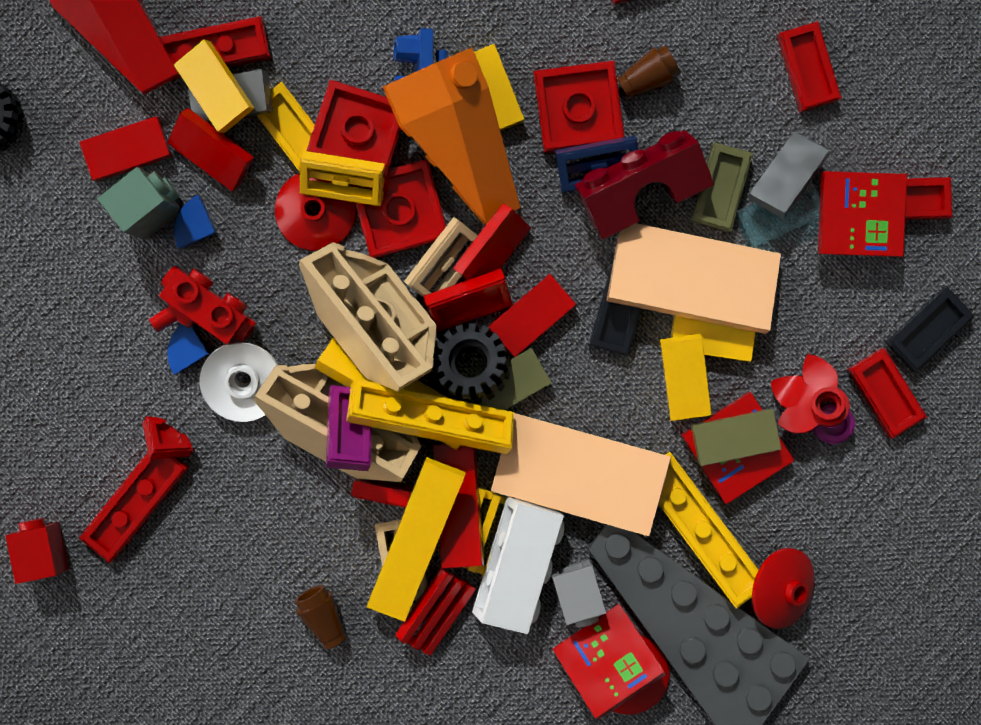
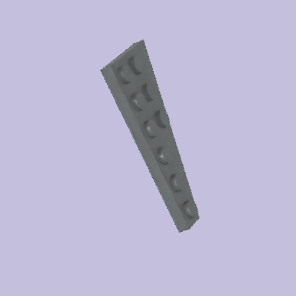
[587,524,810,725]

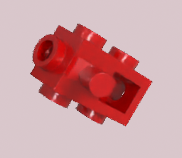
[149,265,257,345]

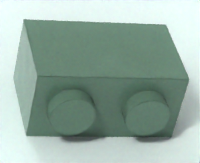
[97,167,182,240]

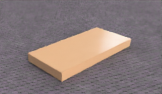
[607,223,781,334]
[491,413,671,536]

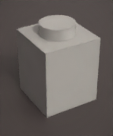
[551,559,606,627]

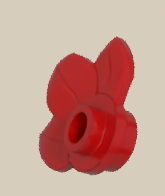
[771,354,850,434]

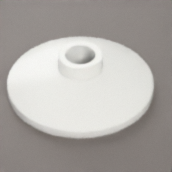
[200,342,278,422]

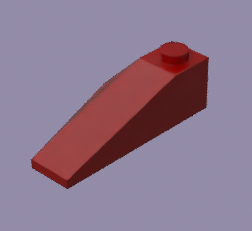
[50,0,180,95]

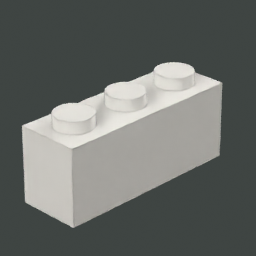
[472,496,564,634]

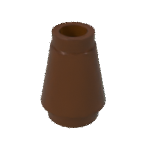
[617,45,681,100]
[294,585,346,649]

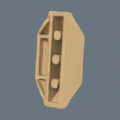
[299,242,436,391]
[254,364,421,482]

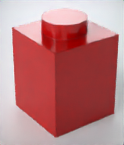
[5,518,69,584]

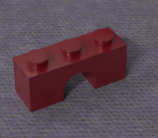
[574,130,714,240]

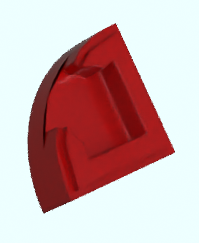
[142,416,193,459]

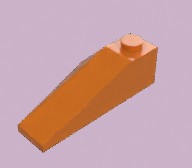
[382,47,521,225]

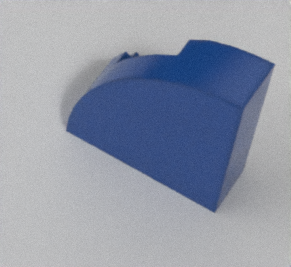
[174,195,218,250]
[167,324,211,375]

